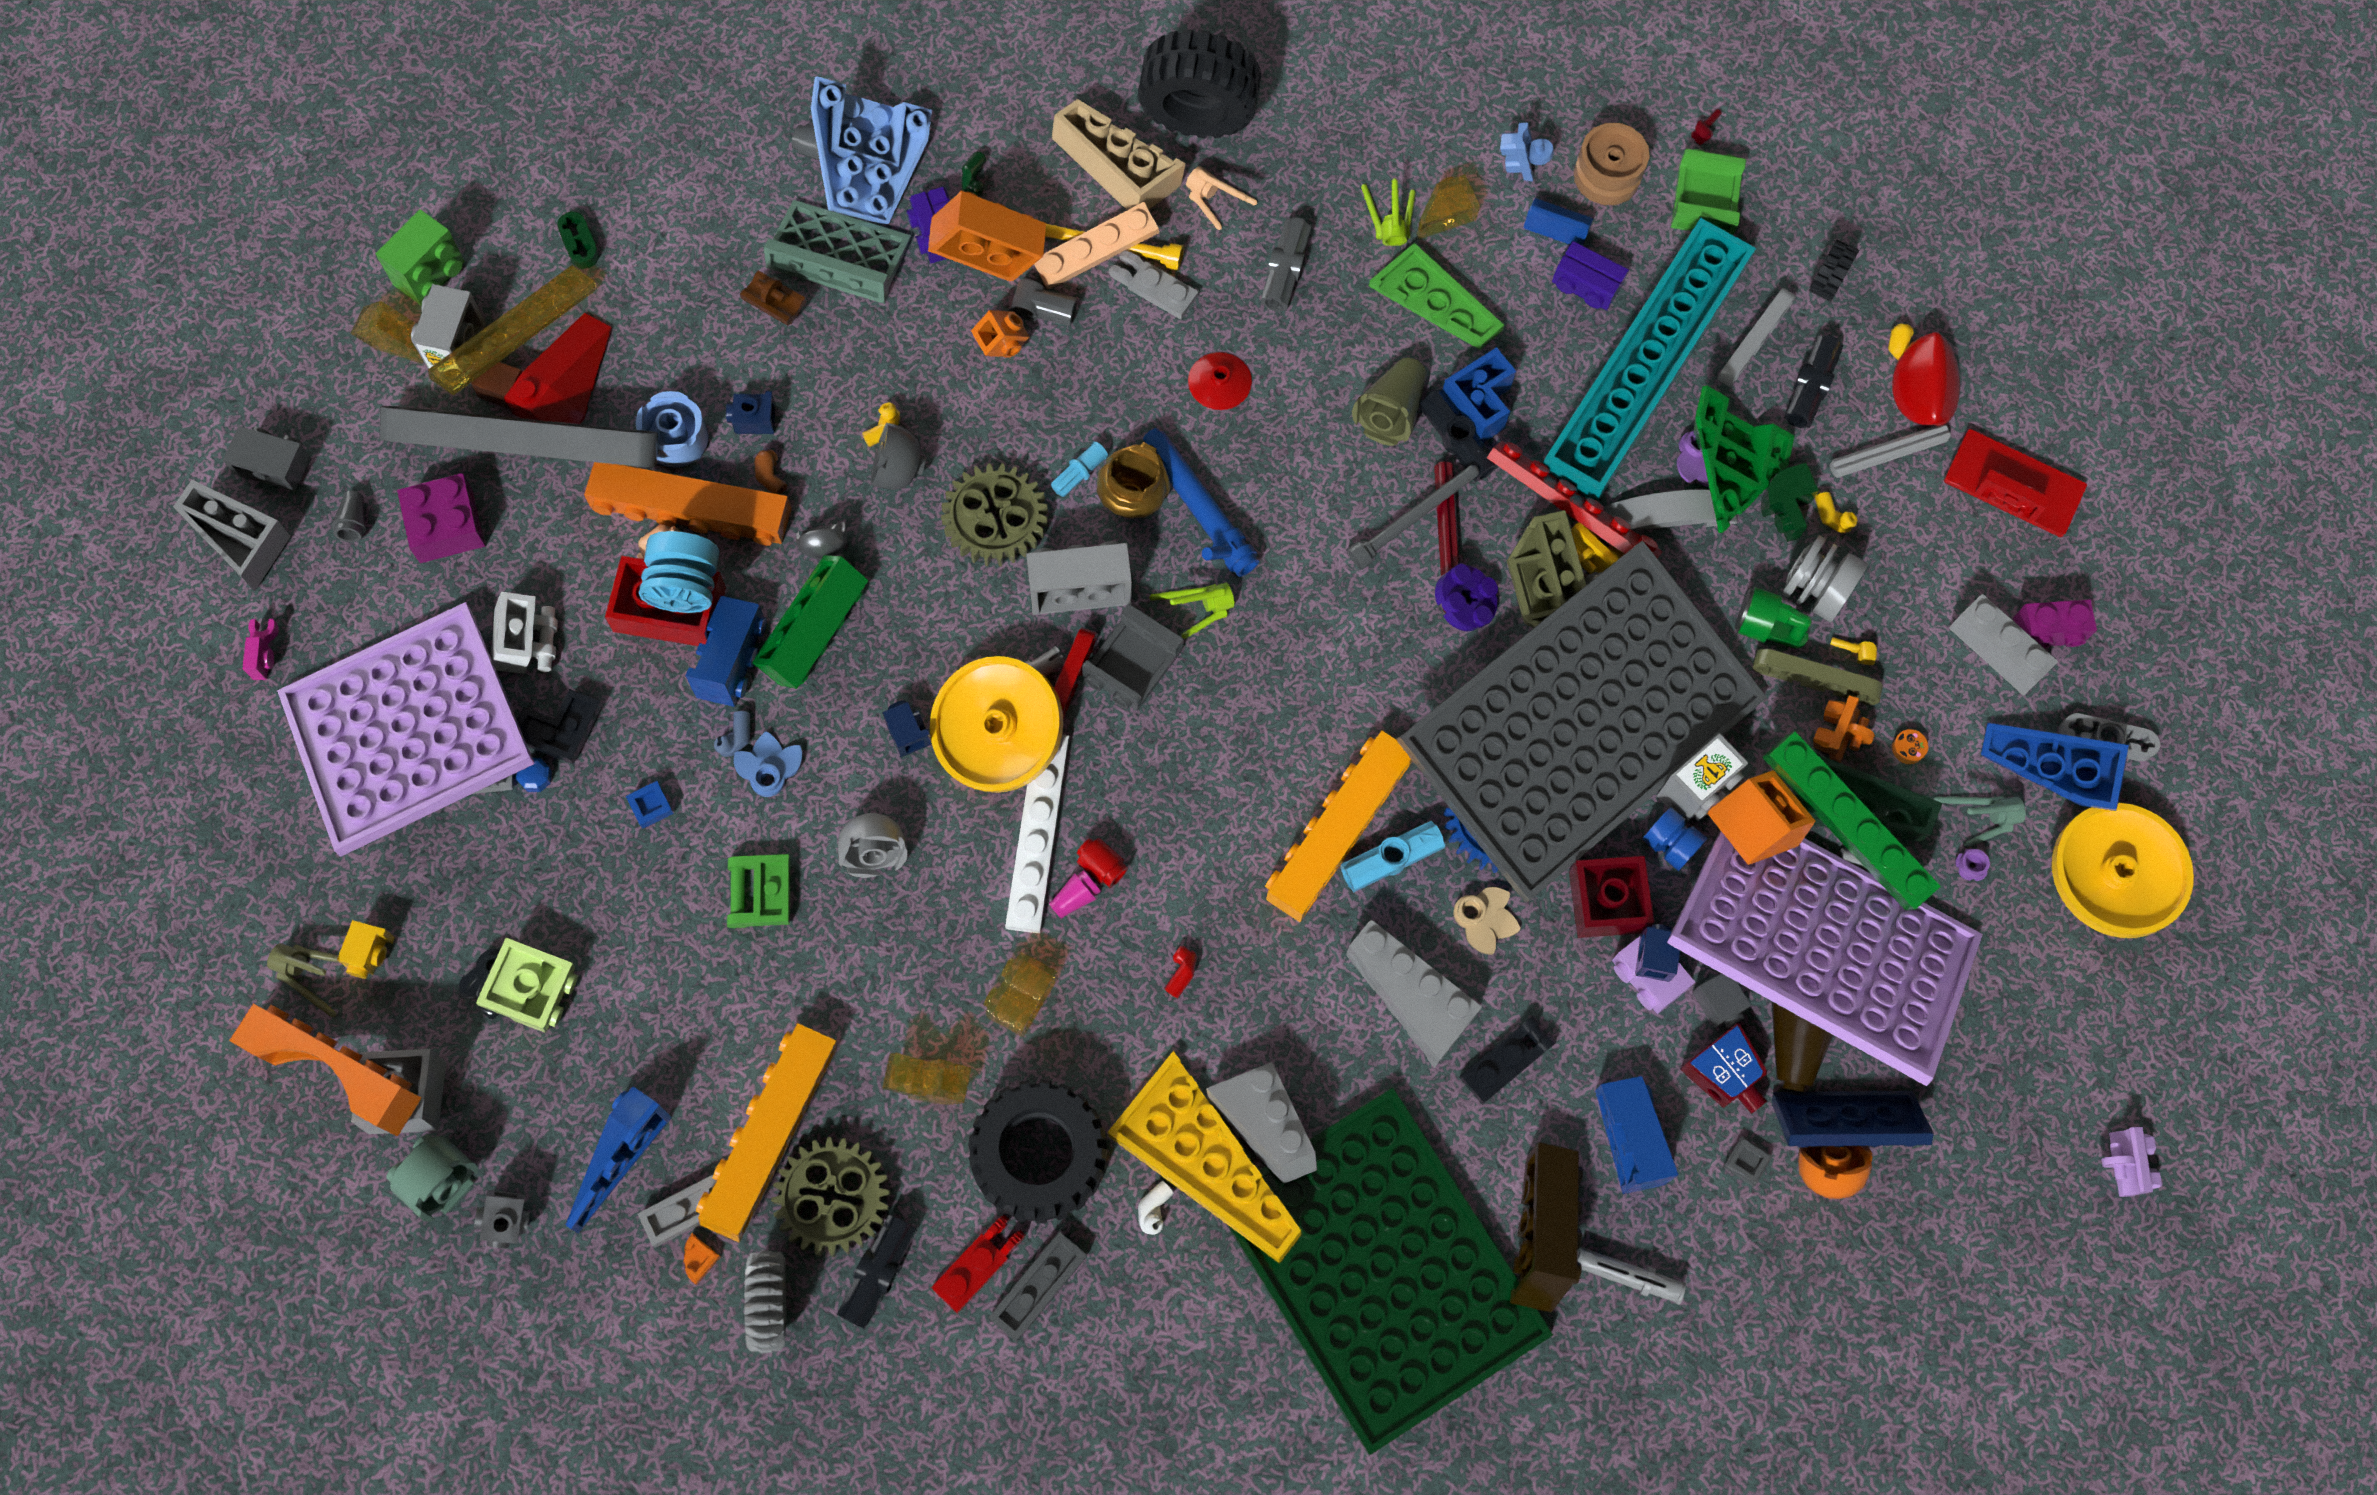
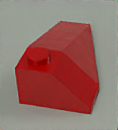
[504,313,612,424]

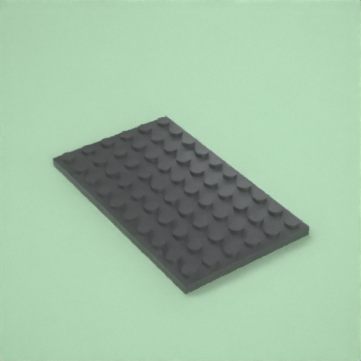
[1396,540,1767,902]

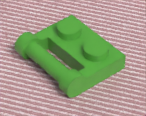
[727,854,790,928]

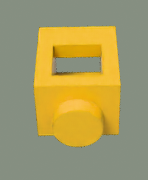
[337,920,395,979]

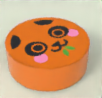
[1892,729,1928,764]

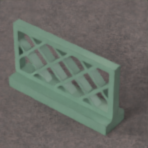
[764,200,911,304]

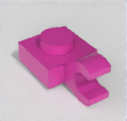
[242,619,279,680]

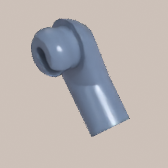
[714,711,751,757]

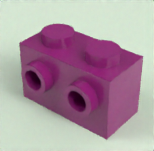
[2013,599,2097,649]

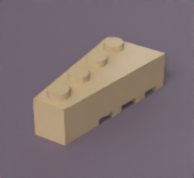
[1052,99,1185,210]

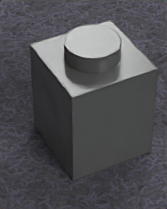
[1692,973,1752,1029]

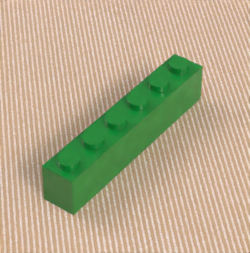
[1762,731,1941,910]

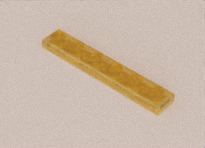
[428,265,596,396]

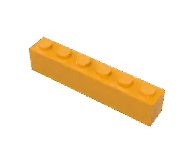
[1265,730,1413,922]
[696,1023,836,1243]

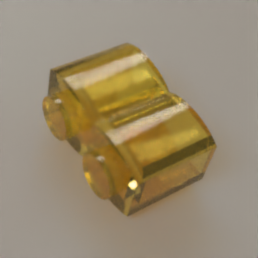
[984,952,1058,1037]

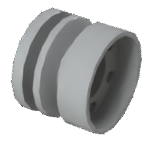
[1782,535,1868,623]

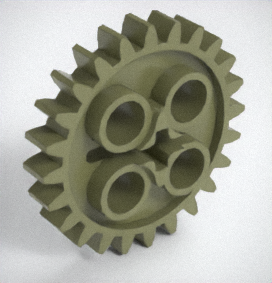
[941,463,1048,566]
[771,1137,891,1257]

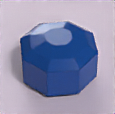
[516,758,552,792]

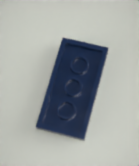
[1772,1091,1934,1148]

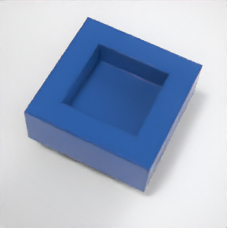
[626,781,674,829]

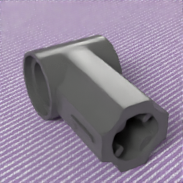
[1010,279,1077,326]

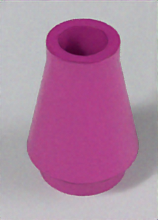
[1048,870,1101,919]

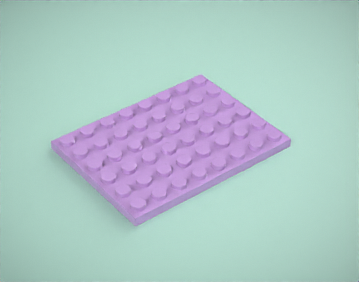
[1667,830,1983,1086]

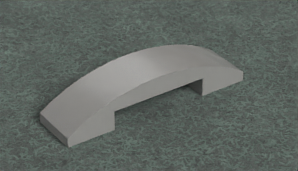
[1604,490,1737,534]

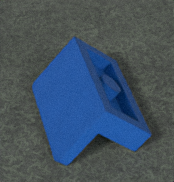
[1523,198,1593,246]

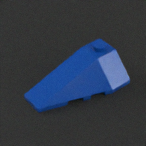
[566,1086,672,1233]

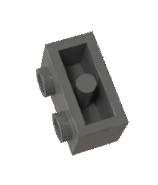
[223,426,311,492]

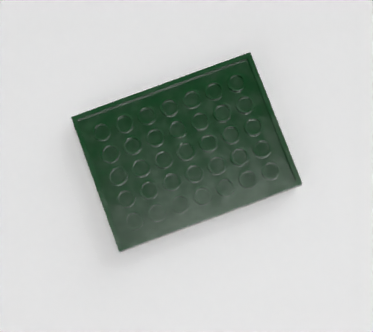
[1225,1088,1553,1456]

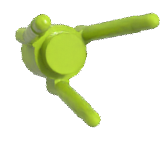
[1361,178,1416,246]
[1149,582,1234,639]

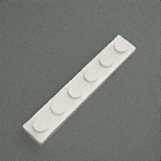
[1005,735,1069,933]

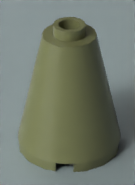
[1351,358,1427,446]

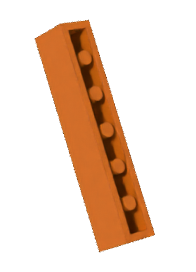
[584,462,791,546]

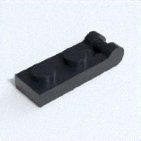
[1460,1015,1557,1105]

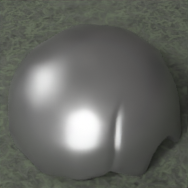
[796,522,847,560]

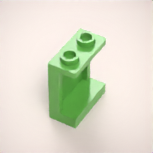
[1670,149,1746,235]

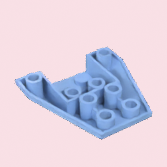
[811,76,932,225]

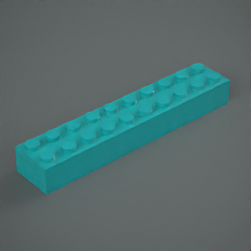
[1543,218,1756,501]

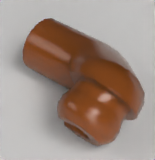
[755,449,787,495]

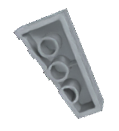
[1346,920,1482,1068]

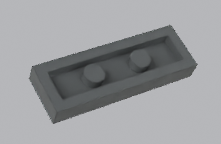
[988,1232,1087,1343]

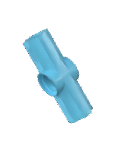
[1340,820,1445,893]

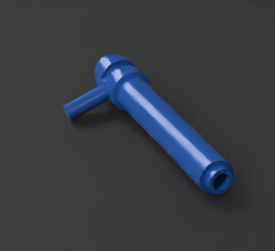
[1143,428,1259,577]

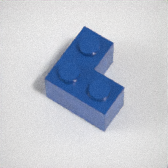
[1443,347,1516,443]

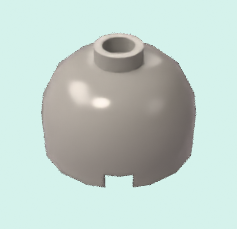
[837,813,908,878]

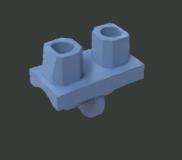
[1500,123,1554,181]

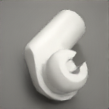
[1138,1181,1174,1235]

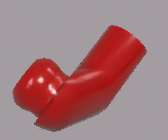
[1164,946,1197,999]

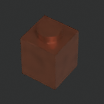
[471,357,522,409]

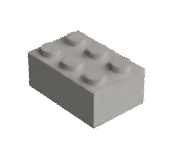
[1026,541,1131,615]

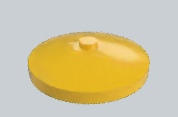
[930,656,1063,793]
[2052,803,2194,938]

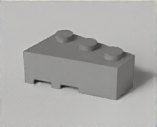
[173,480,291,591]
[1206,1062,1317,1184]

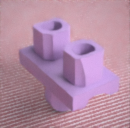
[2101,1127,2162,1197]

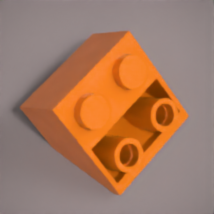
[1707,770,1816,865]

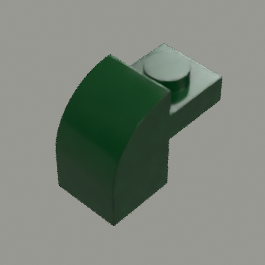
[1761,463,1819,542]

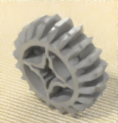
[744,1250,787,1353]

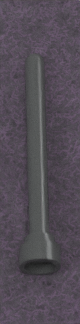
[1346,465,1479,570]

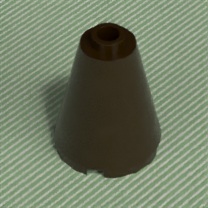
[1771,1001,1834,1092]

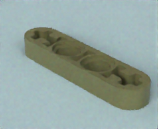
[1752,649,1883,705]

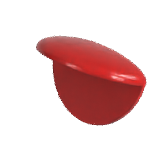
[1892,332,1960,426]

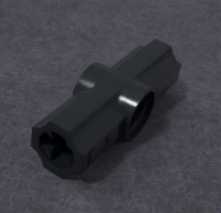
[1784,335,1843,429]
[1419,389,1498,482]
[837,1215,917,1329]

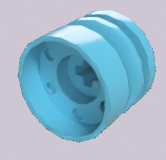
[639,531,719,613]

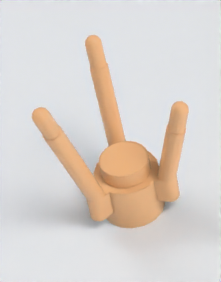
[1186,166,1257,230]

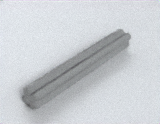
[1829,424,1951,478]

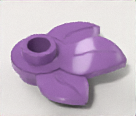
[1677,431,1709,488]

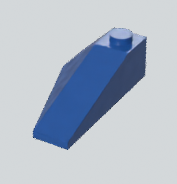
[1981,723,2129,811]

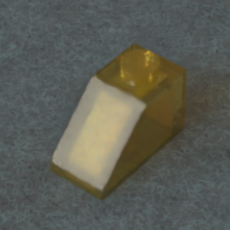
[1417,175,1480,239]
[350,301,424,364]

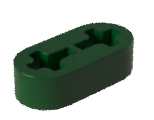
[557,212,599,269]

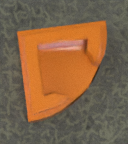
[684,1233,721,1286]

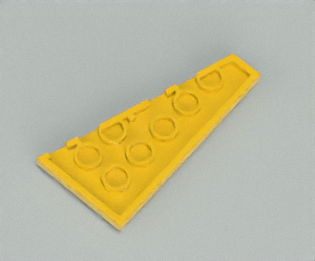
[1107,1051,1302,1263]

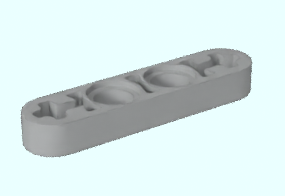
[1717,288,1797,388]

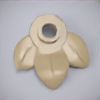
[1453,887,1520,955]

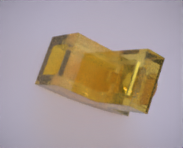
[882,1052,971,1105]

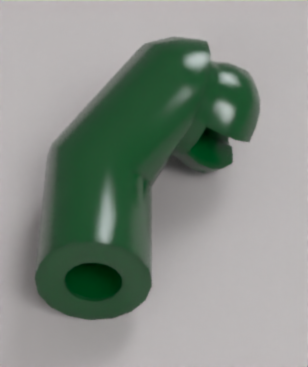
[962,151,986,197]

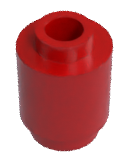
[1077,838,1128,888]

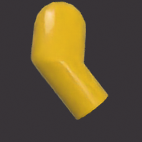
[1888,323,1914,361]
[862,402,900,447]
[1815,492,1857,533]

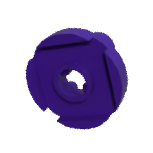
[1435,564,1498,632]

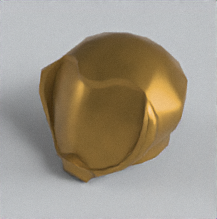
[1097,442,1171,519]

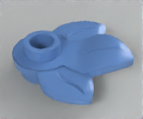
[734,732,802,797]

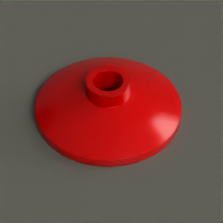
[1188,352,1252,410]

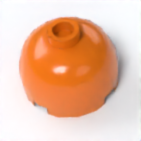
[1798,1146,1873,1199]

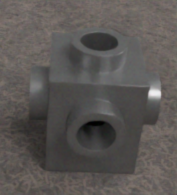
[474,1190,530,1248]

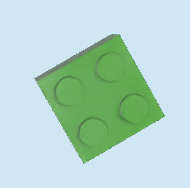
[375,209,465,306]

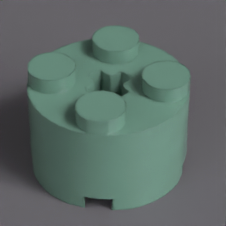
[386,1134,478,1222]

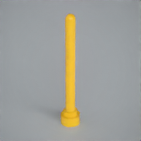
[1045,224,1184,271]

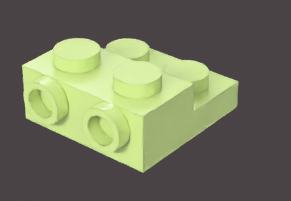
[476,938,578,1033]

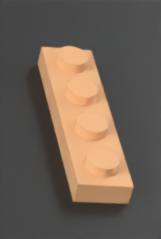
[1034,202,1159,290]

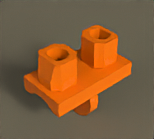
[1813,696,1875,764]

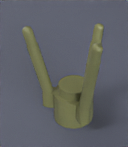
[267,943,340,1017]

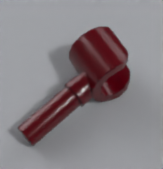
[1691,109,1722,146]

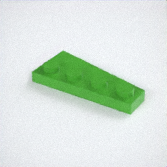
[1369,243,1504,350]

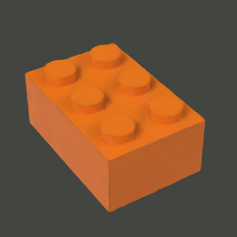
[928,191,1046,281]

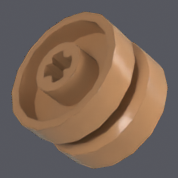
[1574,123,1650,205]

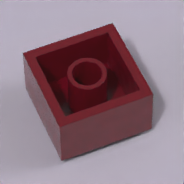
[1569,856,1654,938]

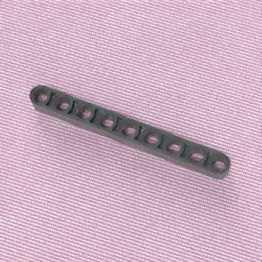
[380,406,658,467]

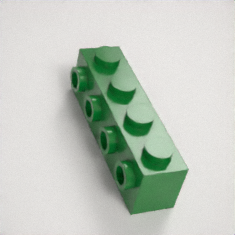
[752,555,869,689]

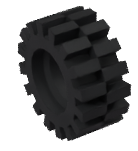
[1808,239,1859,302]

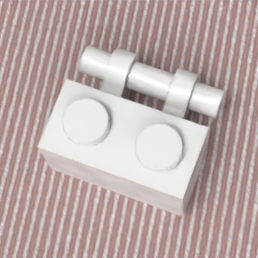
[491,592,558,674]

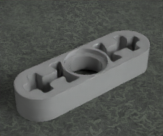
[2059,713,2160,761]

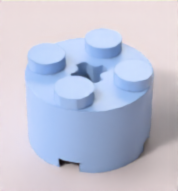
[636,391,708,468]

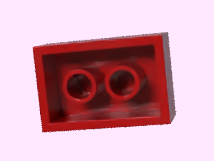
[605,556,726,646]

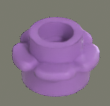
[1955,849,1990,881]

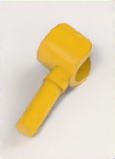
[1830,637,1877,665]

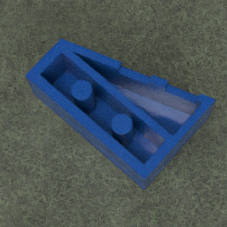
[685,596,767,707]
[1595,1076,1678,1194]

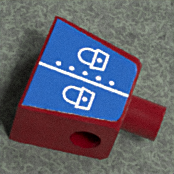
[1681,1023,1768,1114]

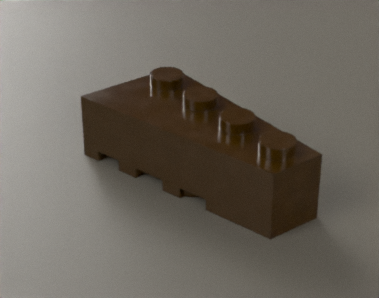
[1510,1142,1583,1312]

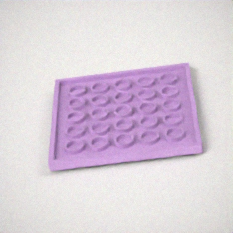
[277,602,535,857]

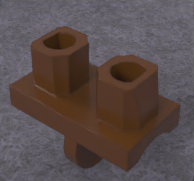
[740,270,807,326]

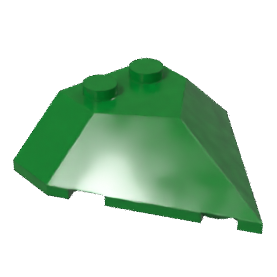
[1694,386,1795,533]

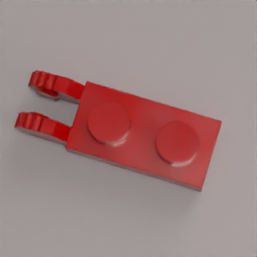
[931,1215,1026,1314]

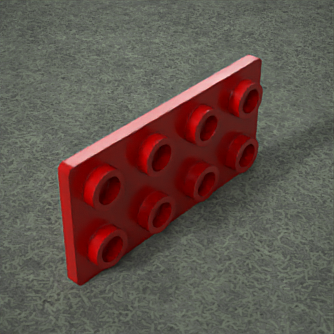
[1944,429,2087,538]

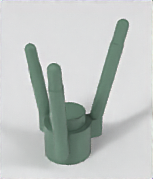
[1934,796,2026,848]

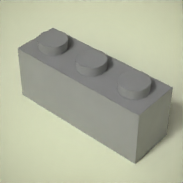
[1949,593,2058,696]

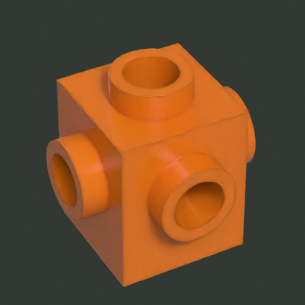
[971,310,1030,358]

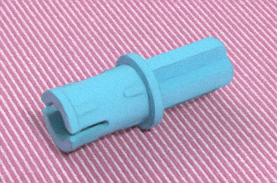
[1051,441,1108,497]

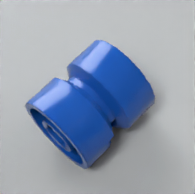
[1642,807,1708,871]

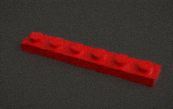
[1487,440,1663,559]

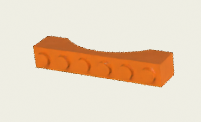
[229,1003,422,1137]

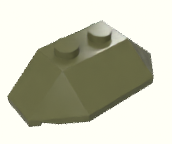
[1506,510,1586,628]

